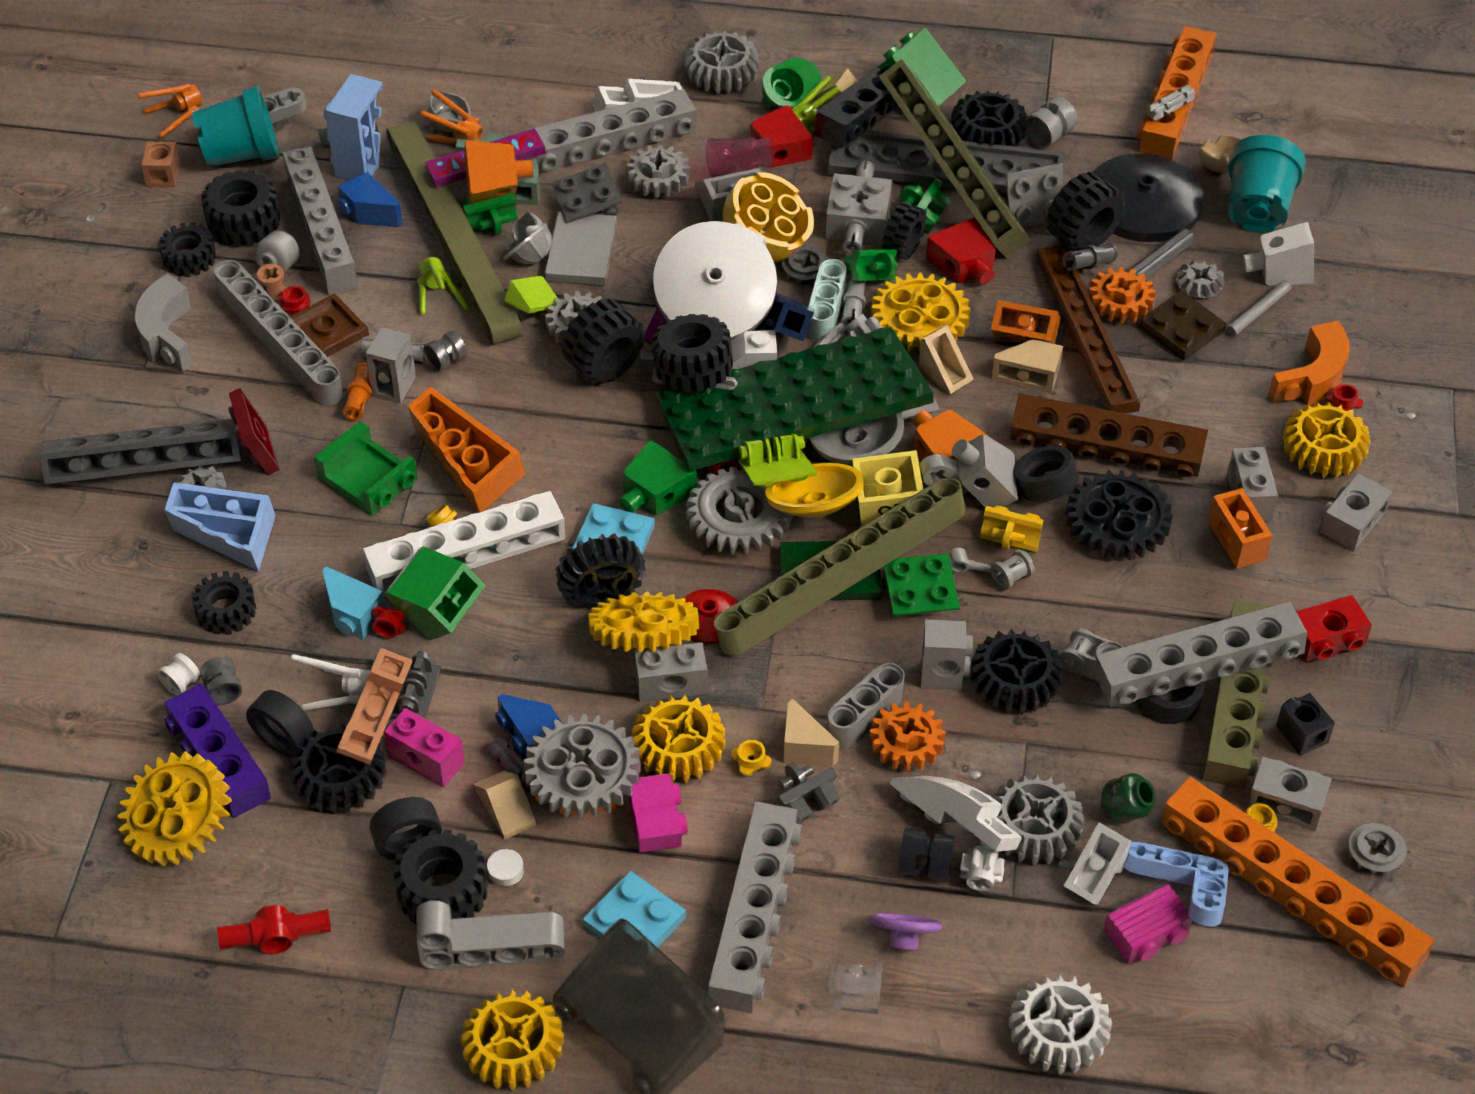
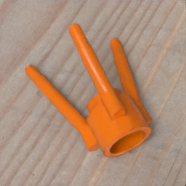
[137,83,203,138]
[420,90,483,145]

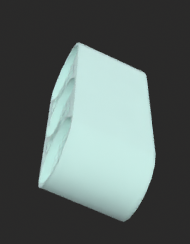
[807,259,846,342]

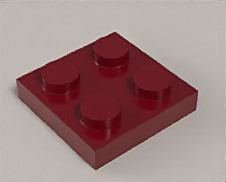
[228,388,280,475]

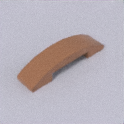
[336,648,413,764]

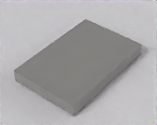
[545,211,617,285]

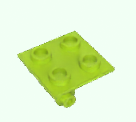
[738,434,817,487]

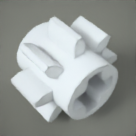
[960,846,1005,891]

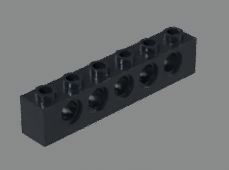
[814,66,899,149]

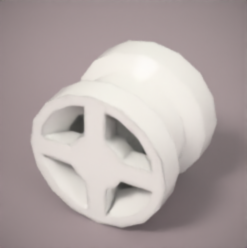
[157,653,201,696]

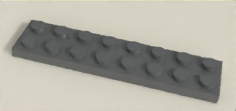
[828,130,1065,194]

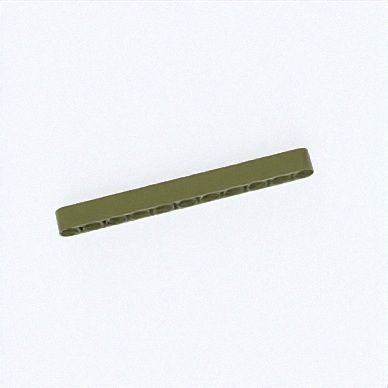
[386,121,522,345]

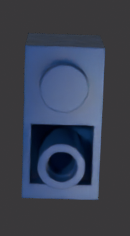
[495,694,564,759]

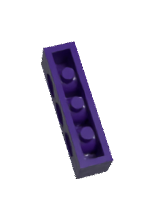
[163,683,271,818]

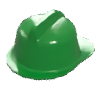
[762,57,821,109]

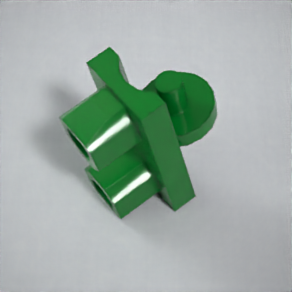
[899,178,951,233]
[463,193,518,235]
[844,249,898,281]

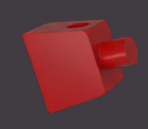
[740,105,813,168]
[926,217,995,284]

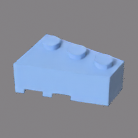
[324,74,383,180]
[165,482,276,572]

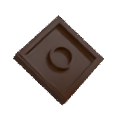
[290,293,369,357]

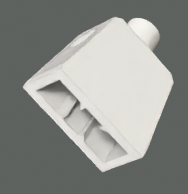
[1243,222,1314,286]

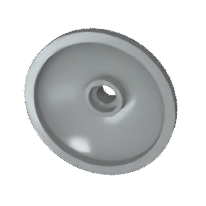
[809,412,904,465]

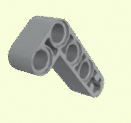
[417,901,565,970]

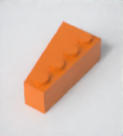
[408,386,525,513]

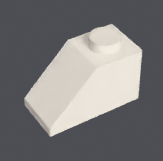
[731,330,777,369]

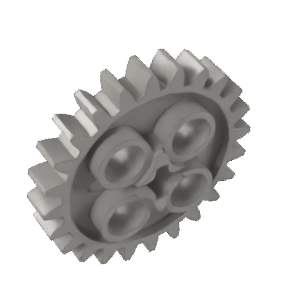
[524,714,641,819]

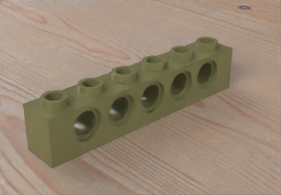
[1202,599,1273,789]

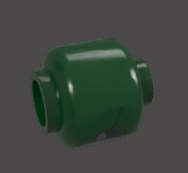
[1101,773,1155,824]

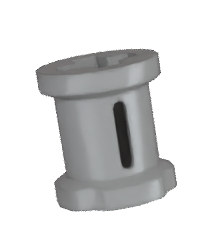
[990,549,1035,590]

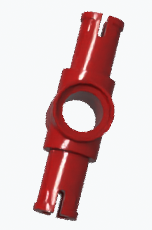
[217,905,331,954]

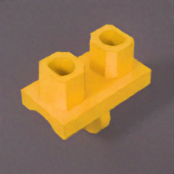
[979,505,1044,552]

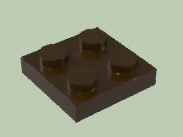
[1139,290,1227,360]

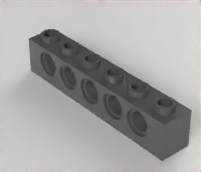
[39,419,241,484]

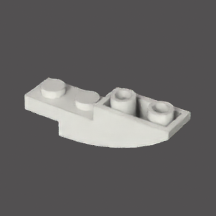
[890,776,1022,852]

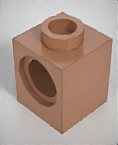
[141,142,180,187]

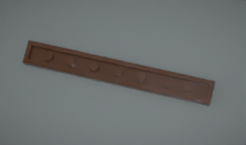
[1036,245,1140,414]

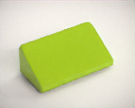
[504,276,557,313]

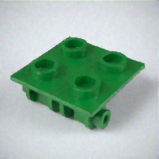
[883,553,960,616]

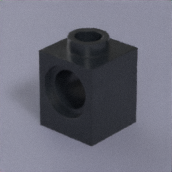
[1276,693,1335,756]

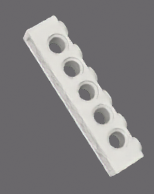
[363,491,566,596]

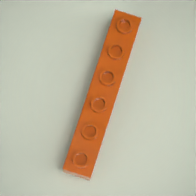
[1136,26,1217,160]

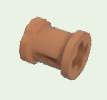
[257,264,286,304]

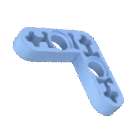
[1123,842,1229,927]

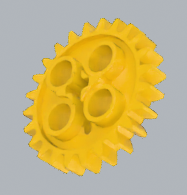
[871,272,971,353]
[588,592,699,652]
[118,752,232,866]

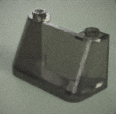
[553,918,725,1094]

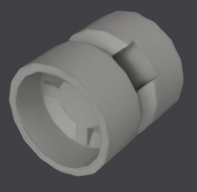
[1024,96,1078,148]

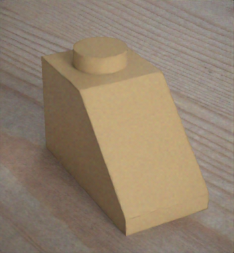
[991,339,1063,393]

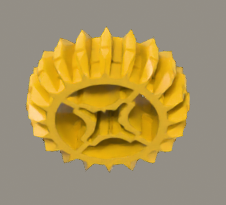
[1282,401,1370,479]
[632,694,725,784]
[461,989,564,1091]

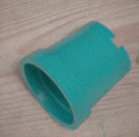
[192,85,280,167]
[1228,135,1306,233]

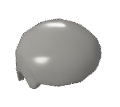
[428,91,471,133]

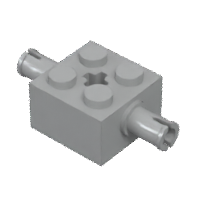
[825,161,892,255]

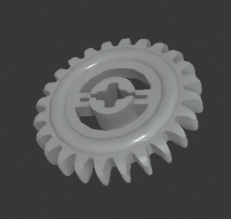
[686,467,793,555]

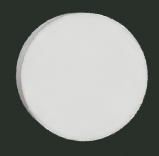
[487,849,524,887]

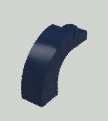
[762,292,815,341]

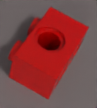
[1296,595,1372,663]

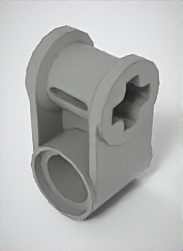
[1058,628,1123,682]

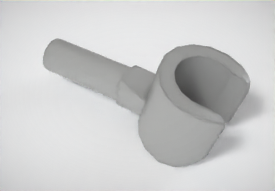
[949,548,991,574]

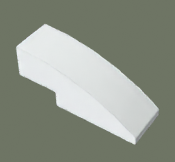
[592,79,682,112]

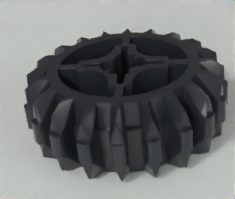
[950,89,1027,147]
[556,533,646,610]
[970,628,1063,715]
[290,723,387,814]

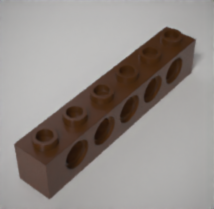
[1010,393,1208,477]

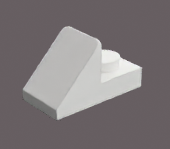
[1064,823,1131,905]

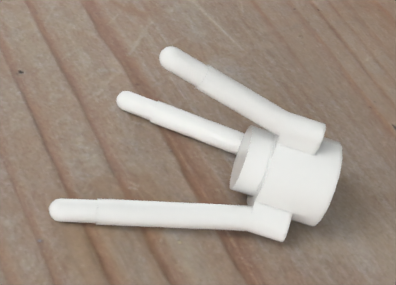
[291,654,371,711]

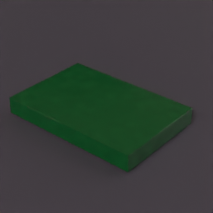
[780,541,882,600]

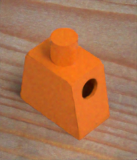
[464,140,533,204]
[912,410,988,462]

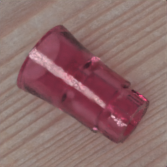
[706,137,773,178]

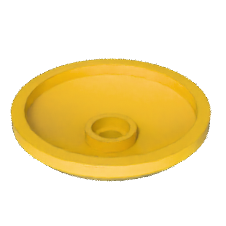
[765,463,864,518]

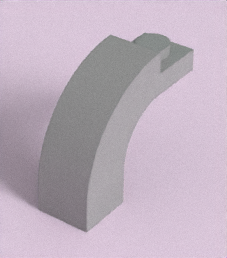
[135,273,193,372]

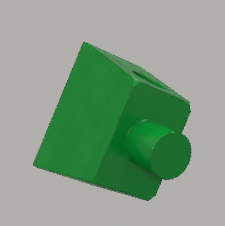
[619,440,697,515]

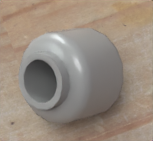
[254,231,300,273]

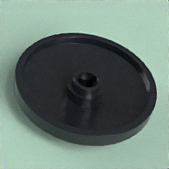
[1093,154,1204,242]

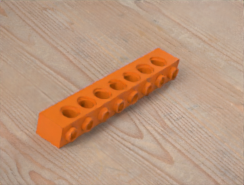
[1161,777,1435,988]

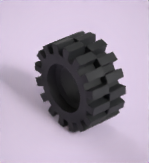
[881,201,927,260]
[159,222,217,277]
[192,571,257,635]

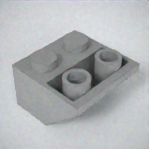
[695,168,761,222]

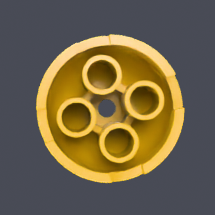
[722,172,814,262]

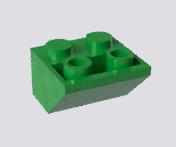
[384,546,486,640]

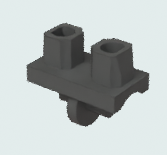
[773,762,840,824]

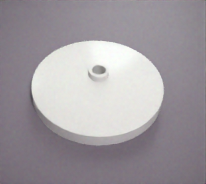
[653,221,777,340]

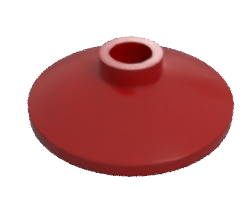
[684,589,738,644]

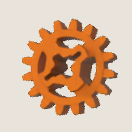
[1089,267,1156,323]
[869,701,946,772]

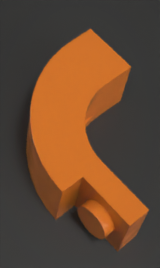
[1268,320,1350,405]

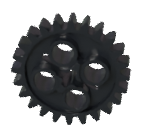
[1065,470,1173,560]

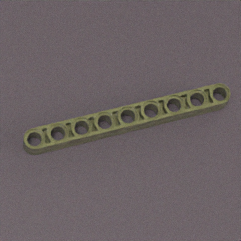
[714,478,966,656]

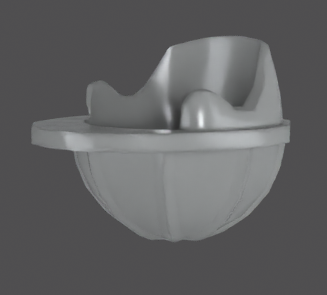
[502,212,551,265]

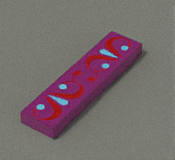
[425,128,546,188]

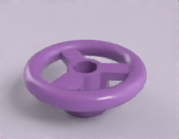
[869,913,942,949]

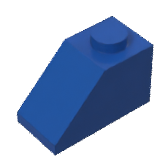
[337,171,403,227]

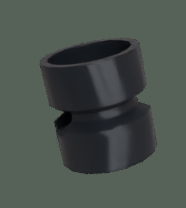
[898,828,955,883]

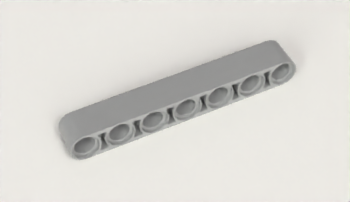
[214,260,343,406]

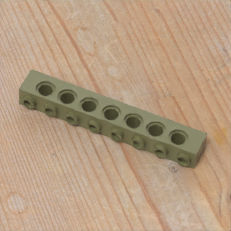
[879,59,1031,258]

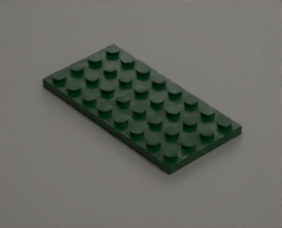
[655,327,934,471]

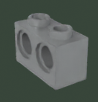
[1227,447,1278,521]

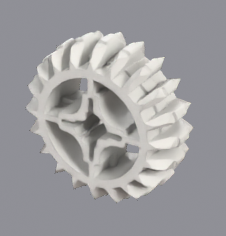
[1008,974,1112,1075]

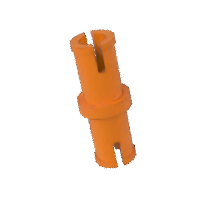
[343,362,372,421]

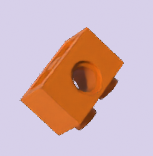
[991,300,1061,344]
[1208,488,1273,569]

